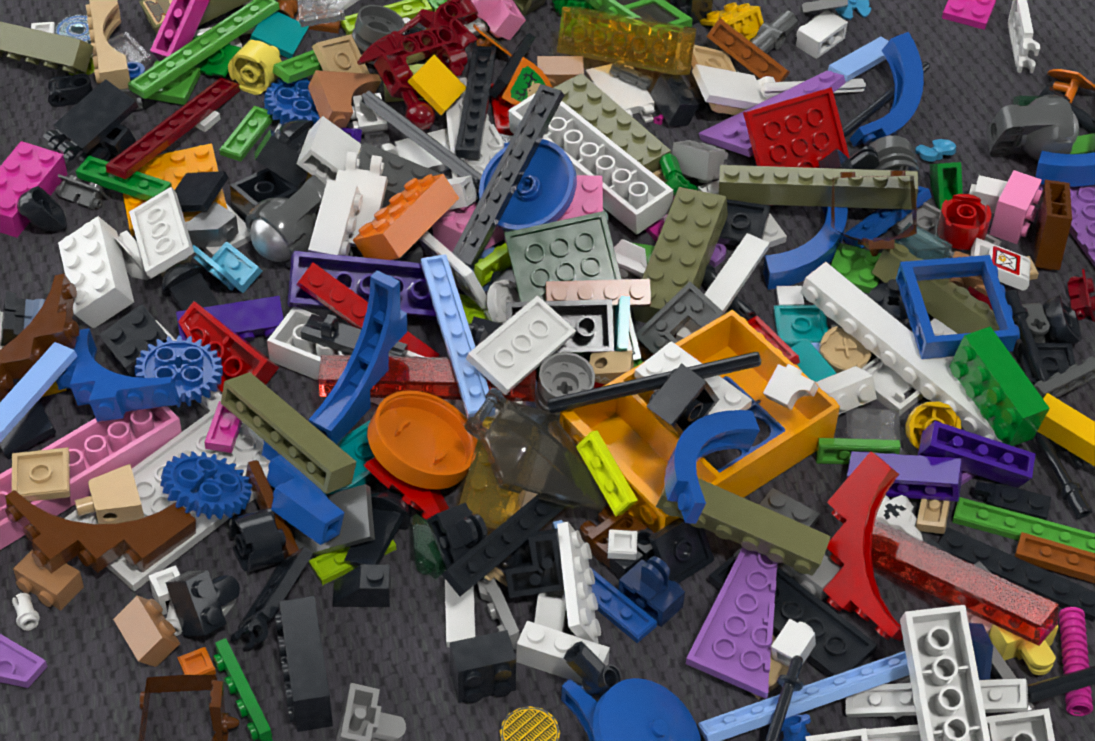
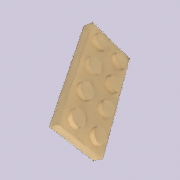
[685,44,747,116]

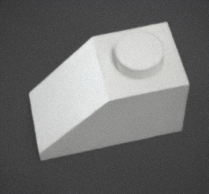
[534,590,567,632]

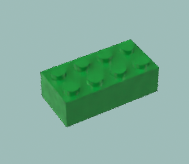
[949,326,1050,446]

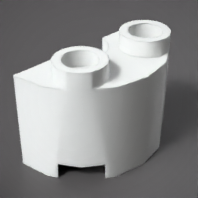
[351,93,388,134]

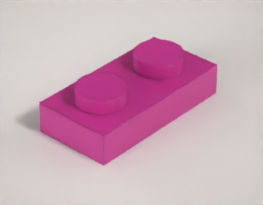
[204,401,242,453]

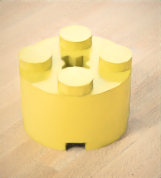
[228,40,282,95]

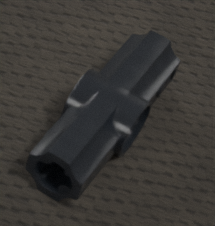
[564,641,622,698]

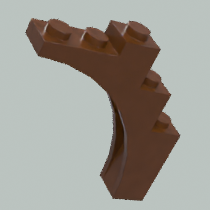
[0,273,79,402]
[5,490,196,574]

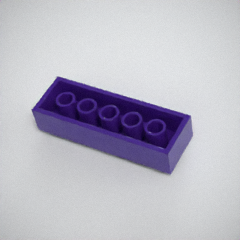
[288,251,438,320]

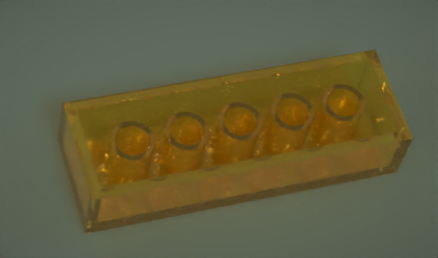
[557,6,696,75]

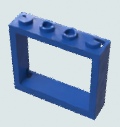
[896,255,1020,359]

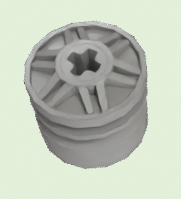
[534,352,595,423]

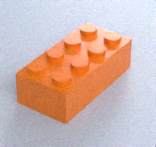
[353,174,459,260]

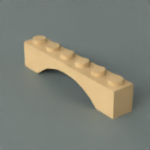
[86,0,130,89]

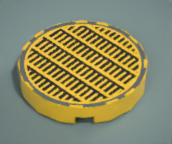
[500,706,560,741]

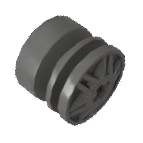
[352,5,404,65]
[869,136,922,186]

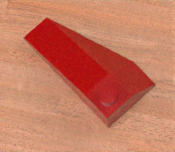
[178,301,279,392]
[364,457,449,519]

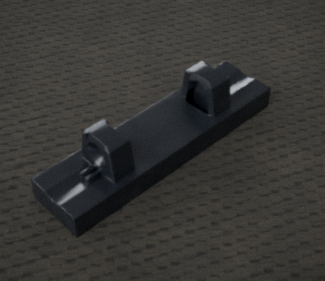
[300,314,408,370]

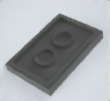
[294,484,375,557]

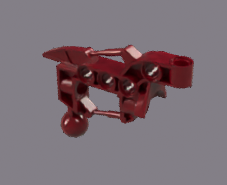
[357,0,479,131]

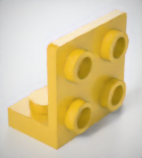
[700,2,764,40]

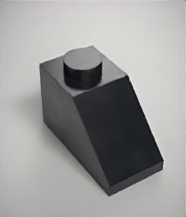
[333,565,391,607]

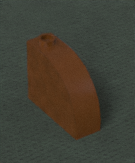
[1034,180,1072,270]

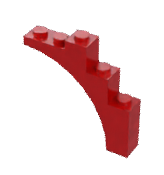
[823,451,903,641]

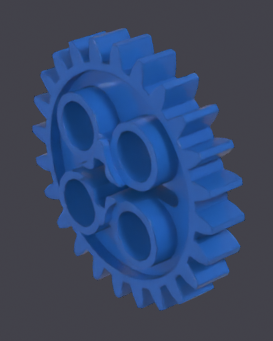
[264,77,320,124]
[135,335,223,407]
[160,451,252,520]

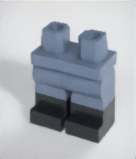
[0,291,45,346]

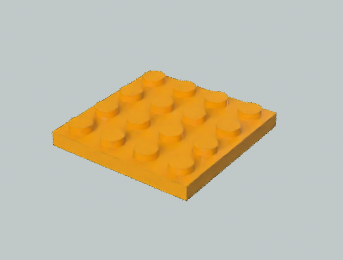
[123,143,227,236]

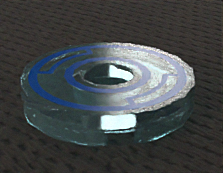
[55,15,91,45]

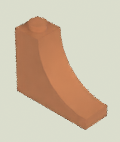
[308,70,381,128]

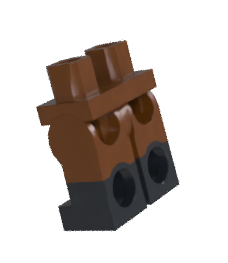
[580,505,655,580]

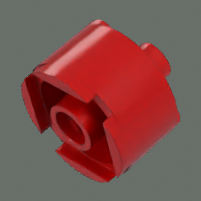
[937,194,991,251]

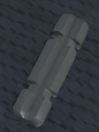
[610,62,653,89]

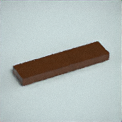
[246,460,299,559]

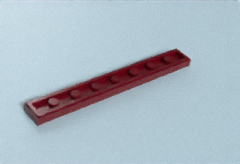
[106,78,240,179]

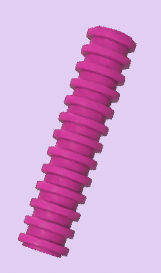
[1059,607,1093,716]

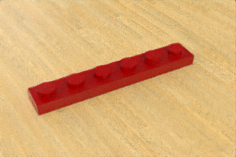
[296,262,440,361]

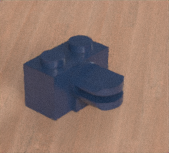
[619,556,685,627]

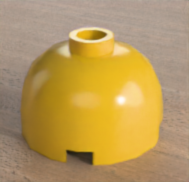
[905,401,961,451]

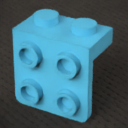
[193,241,262,293]

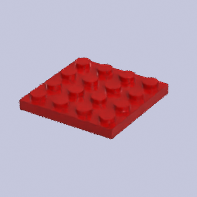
[743,87,850,206]

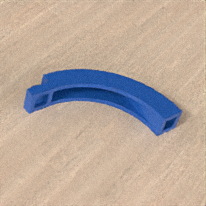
[849,32,924,147]
[1035,151,1095,187]
[763,206,848,290]
[664,410,760,524]

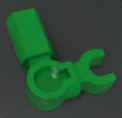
[659,153,698,196]

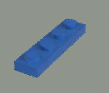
[843,186,932,248]

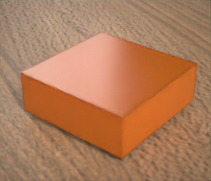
[177,647,216,675]

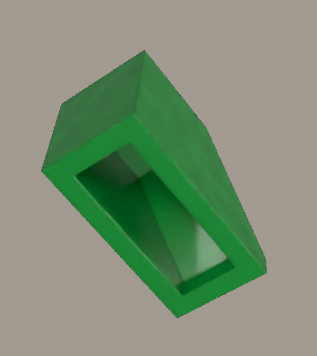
[930,162,963,210]

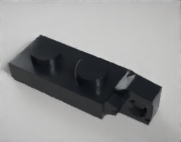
[972,482,1051,521]

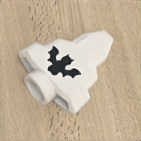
[873,495,924,553]

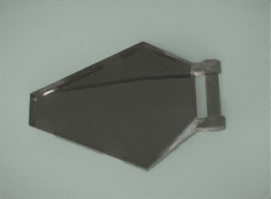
[464,388,607,513]

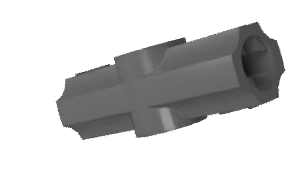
[751,10,798,53]

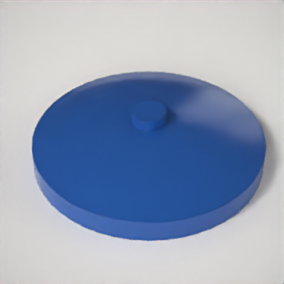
[479,139,577,232]
[593,678,701,741]

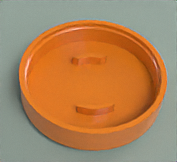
[367,391,478,489]

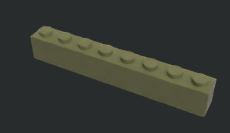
[719,165,918,210]

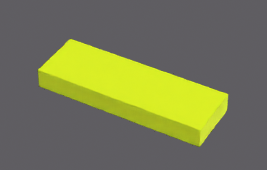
[576,430,638,516]

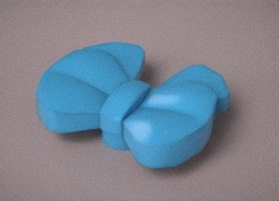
[836,0,871,20]
[916,139,956,161]

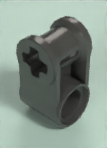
[1015,302,1050,343]

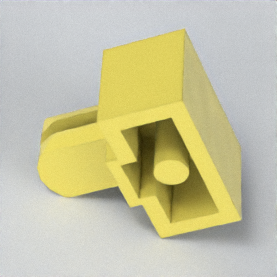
[988,604,1059,675]

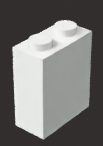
[296,116,362,185]

